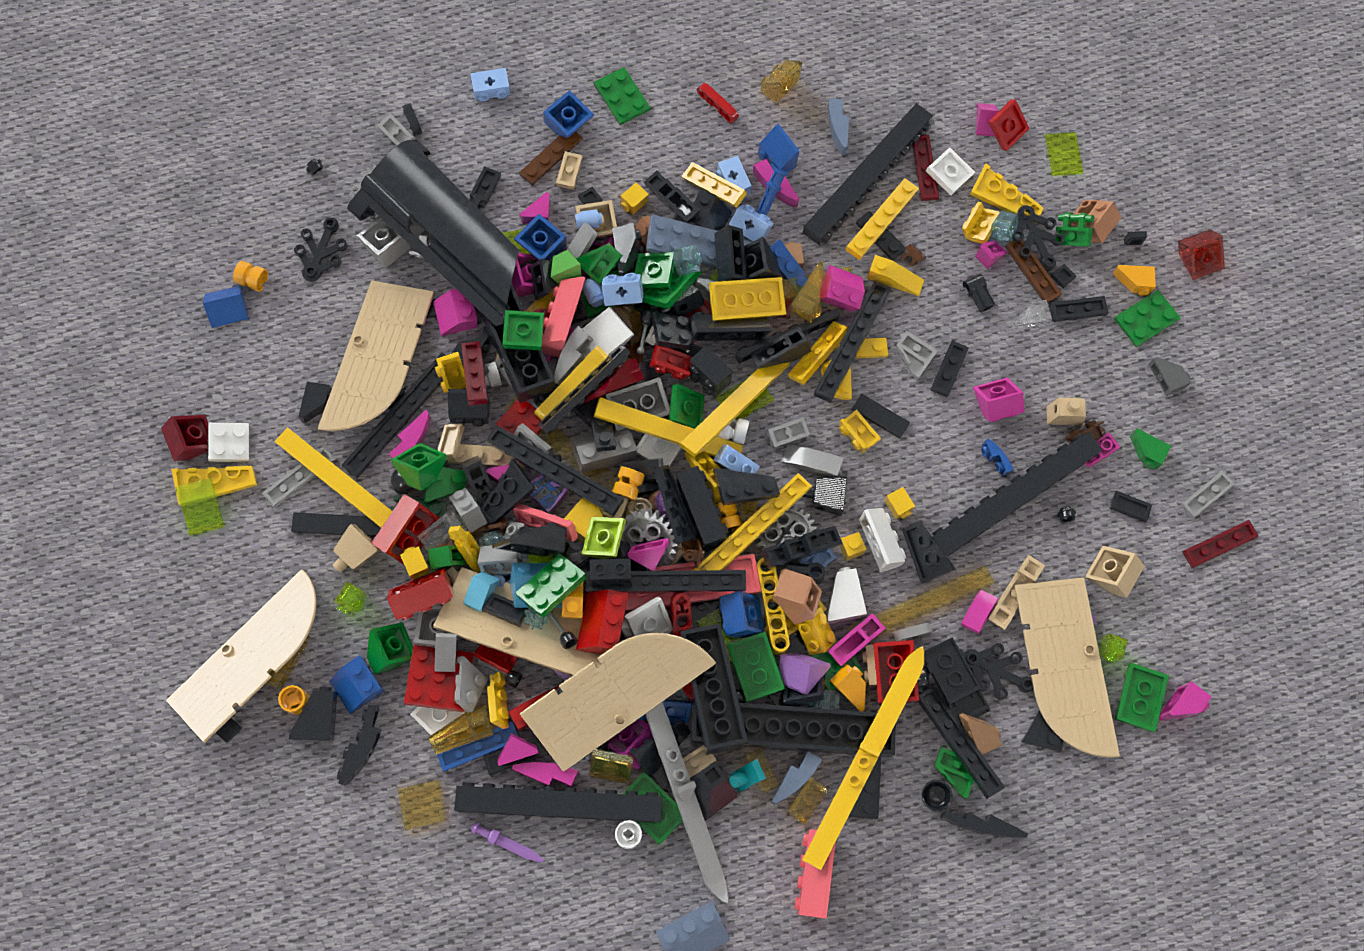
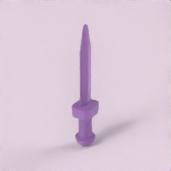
[471,823,544,862]

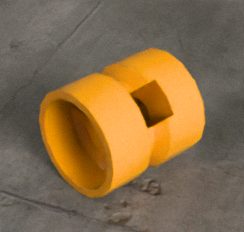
[233,260,268,292]
[612,466,645,501]
[714,502,742,533]
[278,685,310,715]

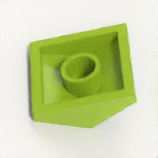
[582,517,626,559]

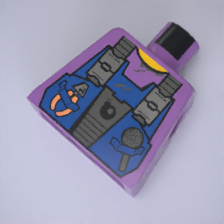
[529,475,569,515]

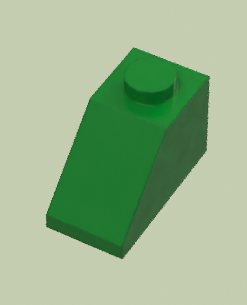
[1130,428,1171,470]
[428,545,467,569]

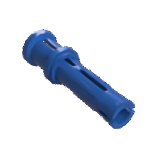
[757,167,788,216]

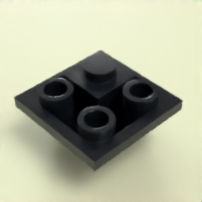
[690,761,738,821]

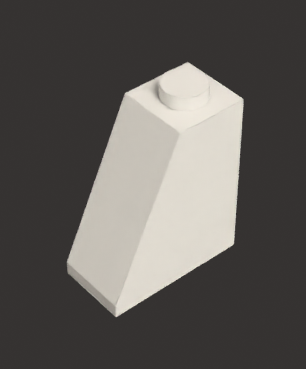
[826,567,867,624]

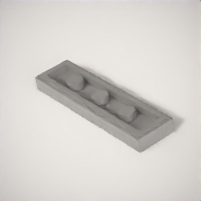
[262,446,337,508]

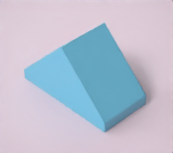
[463,572,501,612]

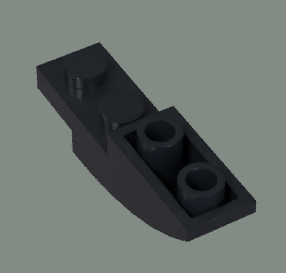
[337,704,382,786]

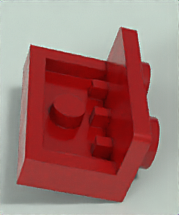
[649,345,692,380]
[474,644,518,674]

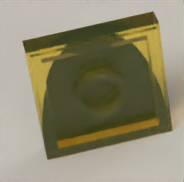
[589,748,633,784]
[398,780,446,830]

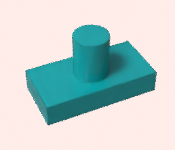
[729,759,766,792]

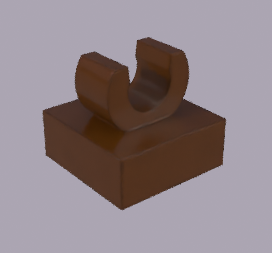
[902,244,926,267]

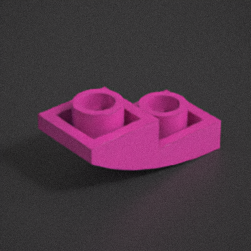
[1086,432,1120,468]
[961,590,998,634]

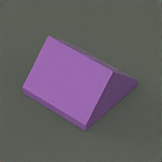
[779,653,831,695]

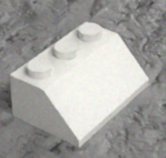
[859,508,906,573]

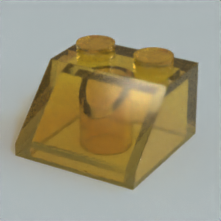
[760,60,802,104]

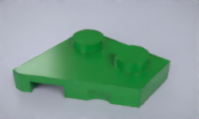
[575,243,623,285]
[424,467,466,503]
[934,747,973,799]

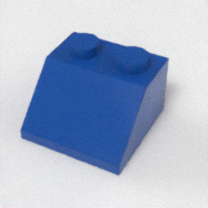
[543,90,594,138]
[758,124,799,173]
[514,214,567,260]
[719,591,765,638]
[329,655,385,714]

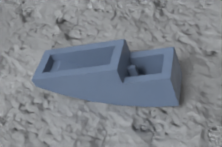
[827,98,849,155]
[771,752,822,805]

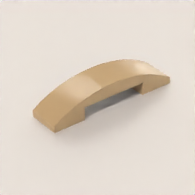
[988,555,1045,630]

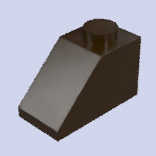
[613,304,643,345]

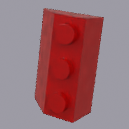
[371,494,441,565]
[387,567,454,620]
[576,589,629,655]
[873,640,919,706]

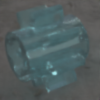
[525,608,549,630]

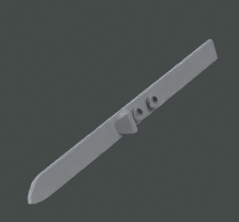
[645,702,728,904]

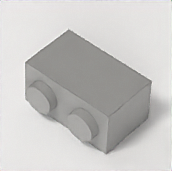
[449,488,487,533]

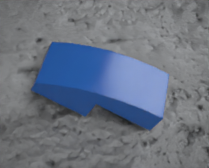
[981,439,1014,477]

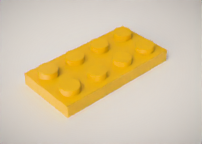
[709,277,786,321]

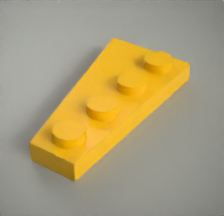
[970,164,1044,225]
[171,466,257,506]

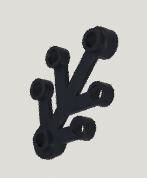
[1012,205,1064,272]
[294,217,348,282]
[964,643,1034,700]

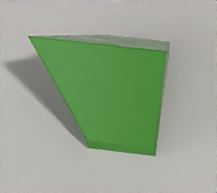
[551,249,581,284]

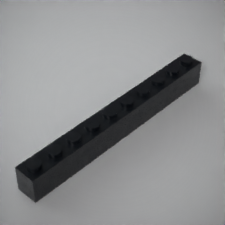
[803,103,933,246]
[932,432,1103,557]
[454,782,663,823]

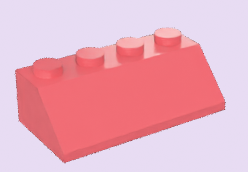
[542,277,585,358]
[794,829,836,919]

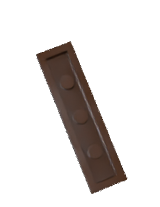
[519,131,583,186]
[1005,237,1062,305]

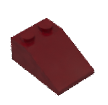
[582,358,644,404]

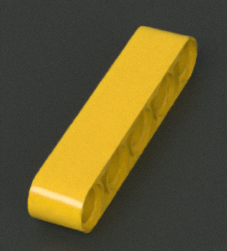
[534,345,609,420]
[757,558,790,655]

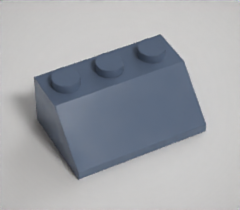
[656,901,730,951]

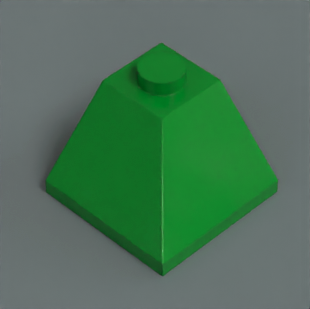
[391,443,447,491]
[367,622,413,675]

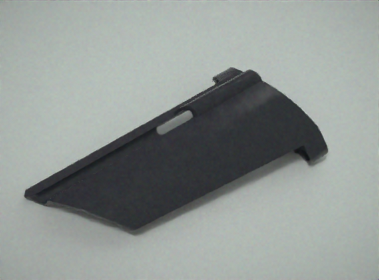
[347,139,519,326]

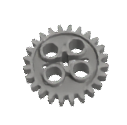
[755,505,817,565]
[621,508,679,567]

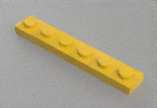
[845,178,919,260]

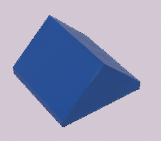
[203,286,249,328]

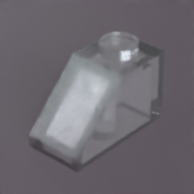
[1011,299,1052,332]
[417,511,466,552]

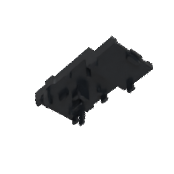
[924,637,990,726]

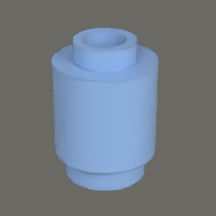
[575,209,603,229]
[582,278,604,307]

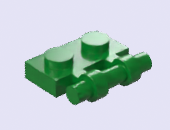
[1055,212,1095,247]

